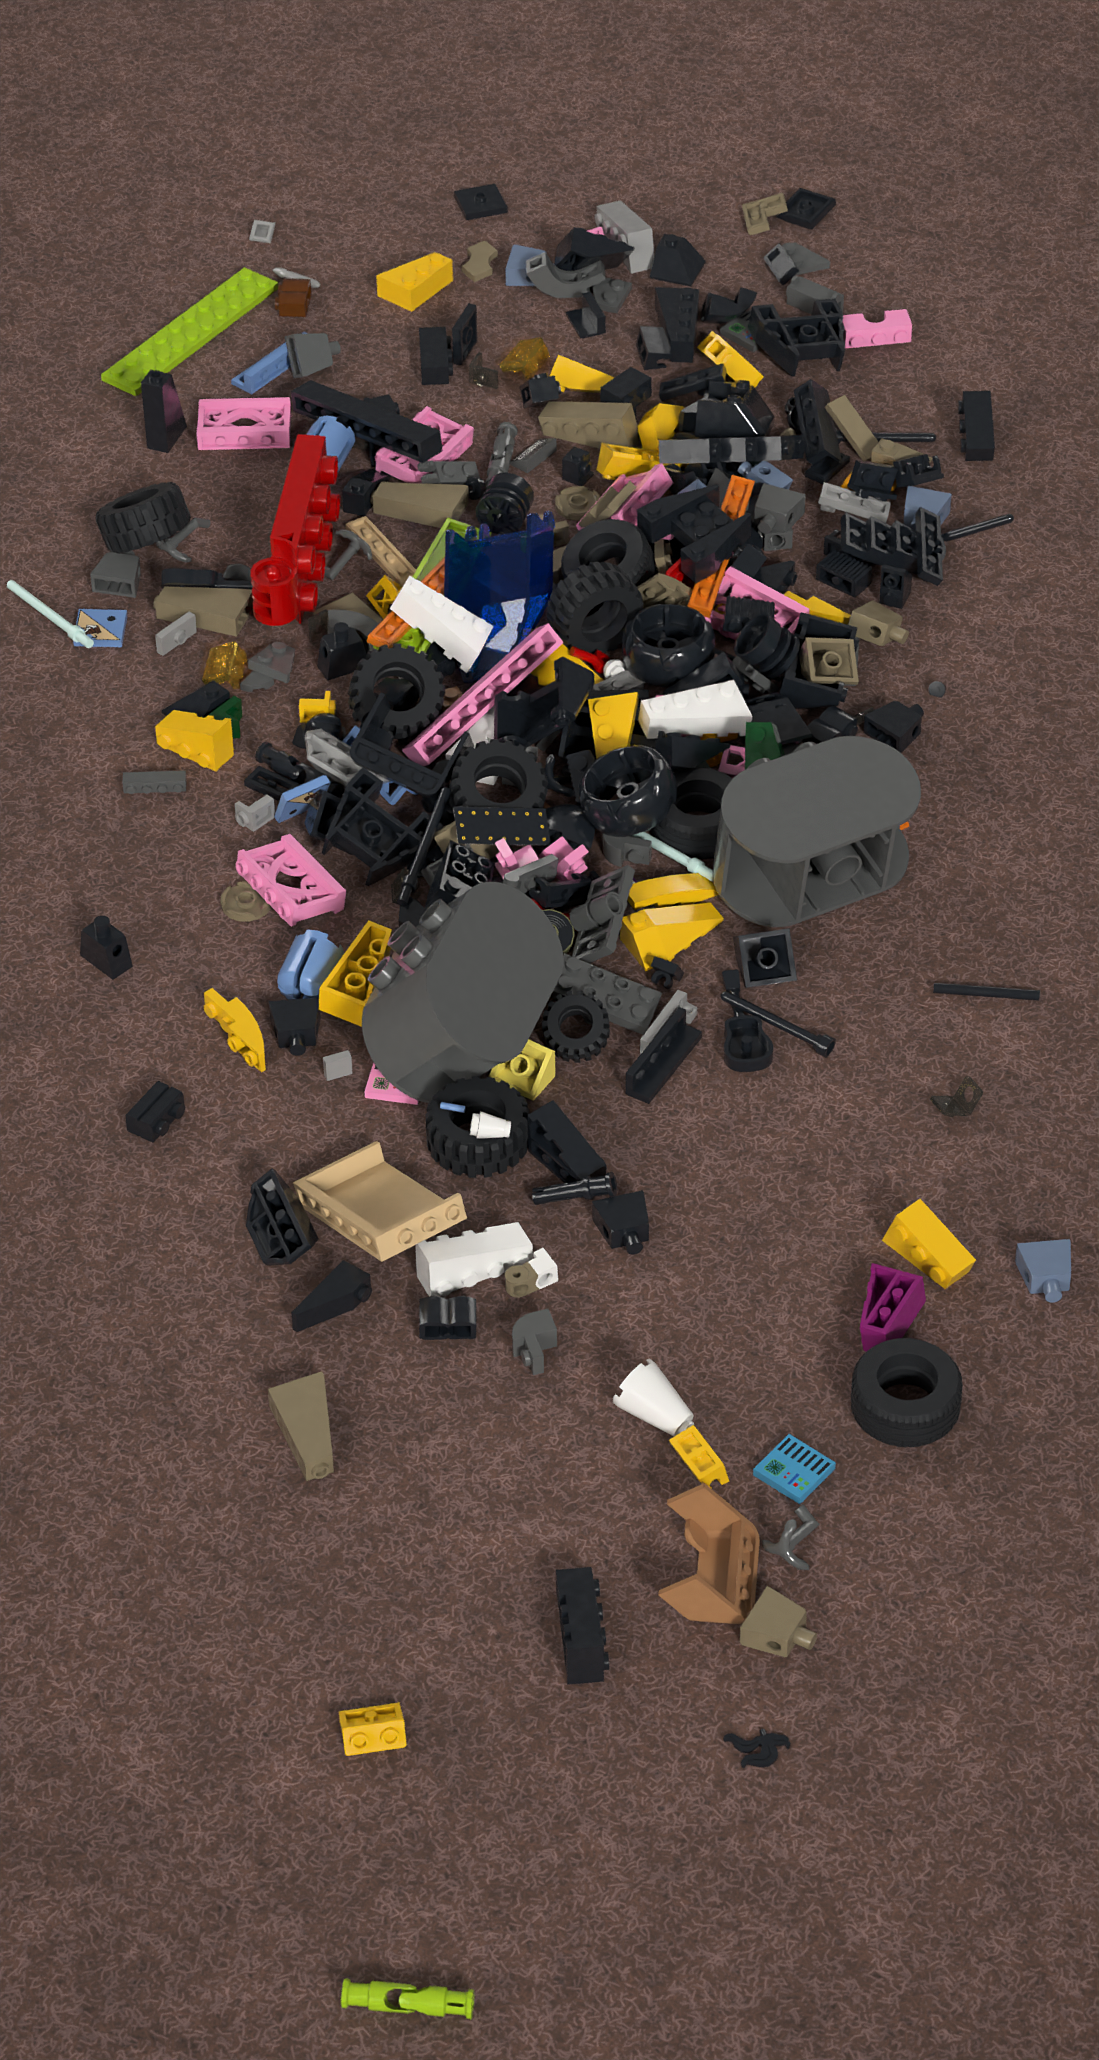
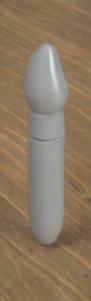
[273,268,320,288]

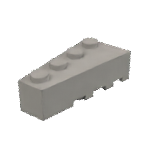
[595,200,654,274]

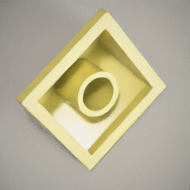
[489,1039,555,1101]

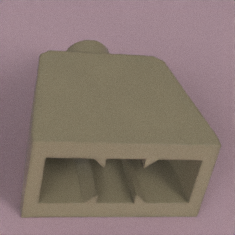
[848,600,909,646]
[740,1586,817,1657]

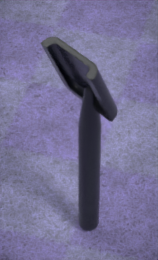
[941,514,1014,542]

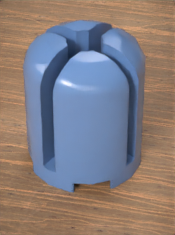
[306,415,355,472]
[277,930,344,1000]

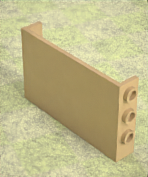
[293,1141,467,1262]

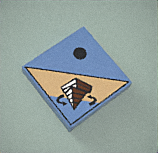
[73,609,127,647]
[274,775,330,823]

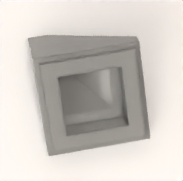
[249,220,275,243]

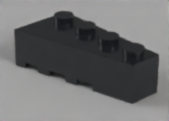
[655,287,699,363]

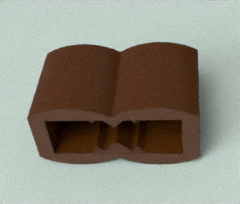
[275,278,312,317]

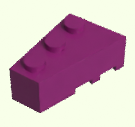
[860,1263,926,1352]

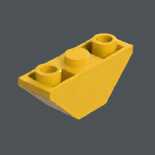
[637,403,684,451]

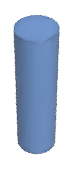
[440,1102,466,1113]

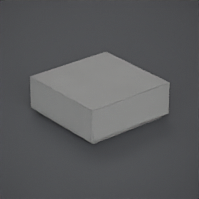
[323,1050,352,1081]

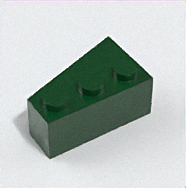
[745,722,785,770]

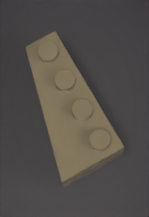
[538,402,641,448]

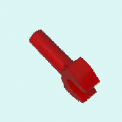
[569,646,610,674]

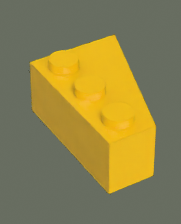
[376,252,453,312]
[588,692,639,759]

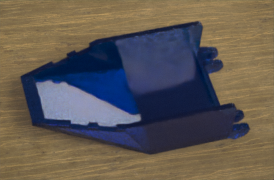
[444,510,555,684]

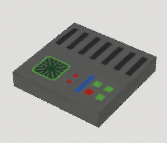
[720,309,761,352]

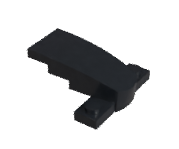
[840,507,946,586]

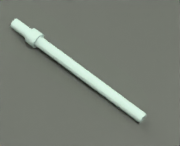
[7,580,94,648]
[632,832,713,882]

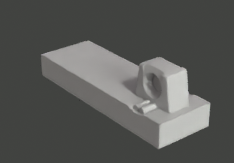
[818,482,891,523]
[640,990,697,1055]

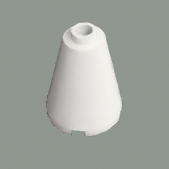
[613,1359,694,1437]

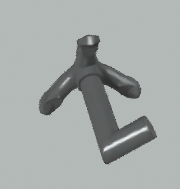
[156,517,211,562]
[324,530,372,580]
[762,1504,819,1570]

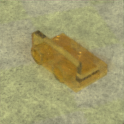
[499,337,550,380]
[202,641,247,689]

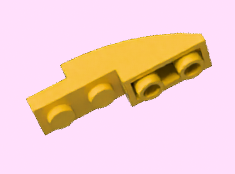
[697,331,764,387]
[204,988,266,1073]

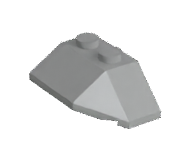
[305,729,390,789]

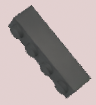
[122,770,187,794]

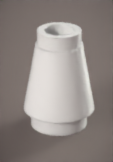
[470,1111,511,1139]

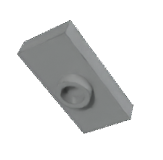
[155,611,197,656]

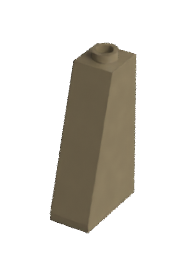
[370,482,469,528]
[153,586,254,637]
[268,1371,334,1481]

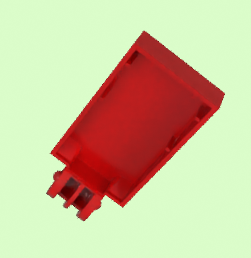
[250,434,340,626]

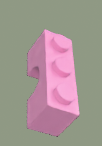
[842,309,912,348]

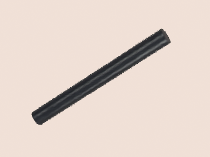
[933,983,1040,1001]

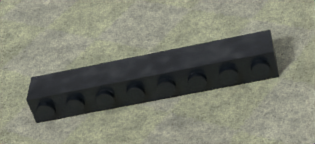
[291,380,443,463]

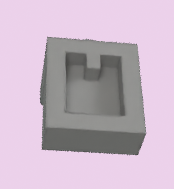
[235,795,275,832]

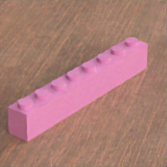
[402,623,563,767]

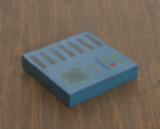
[753,1434,836,1504]

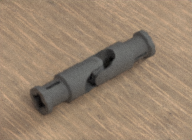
[485,422,518,487]

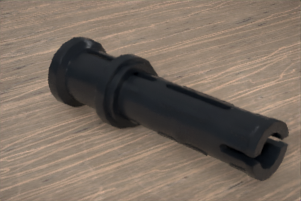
[532,1172,618,1205]

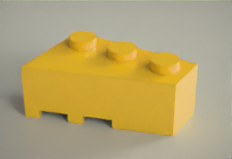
[155,710,234,771]
[882,1199,976,1289]

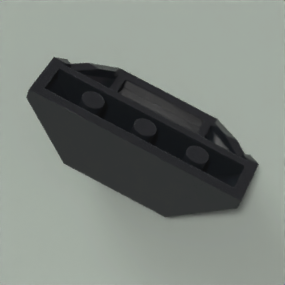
[246,1168,319,1266]

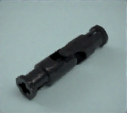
[255,742,344,798]

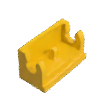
[669,1425,729,1489]

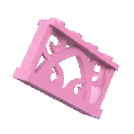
[197,397,291,450]
[375,406,474,483]
[576,463,673,531]
[705,566,810,641]
[236,834,346,927]

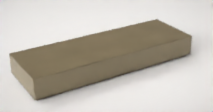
[825,395,878,461]

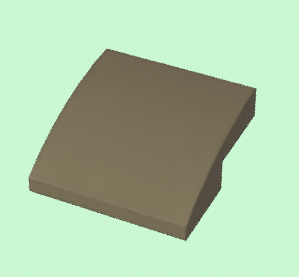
[578,481,636,527]
[637,573,693,609]

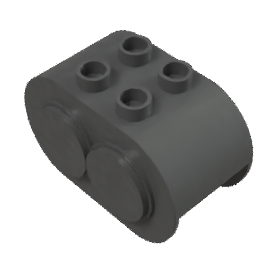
[713,736,921,927]
[362,882,564,1103]

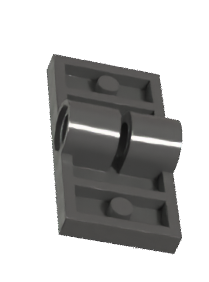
[570,865,635,963]
[550,953,662,1035]

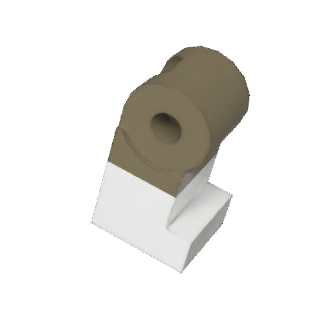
[505,1248,558,1297]

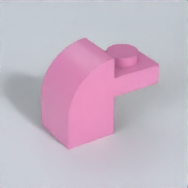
[538,836,589,881]
[495,838,539,879]

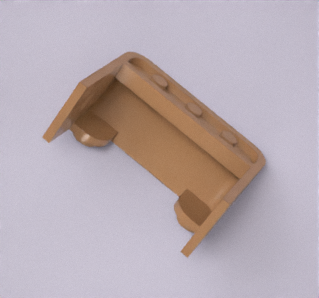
[658,1483,760,1624]

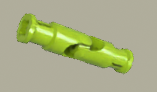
[341,1978,474,2019]

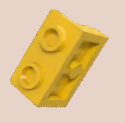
[338,1703,406,1756]

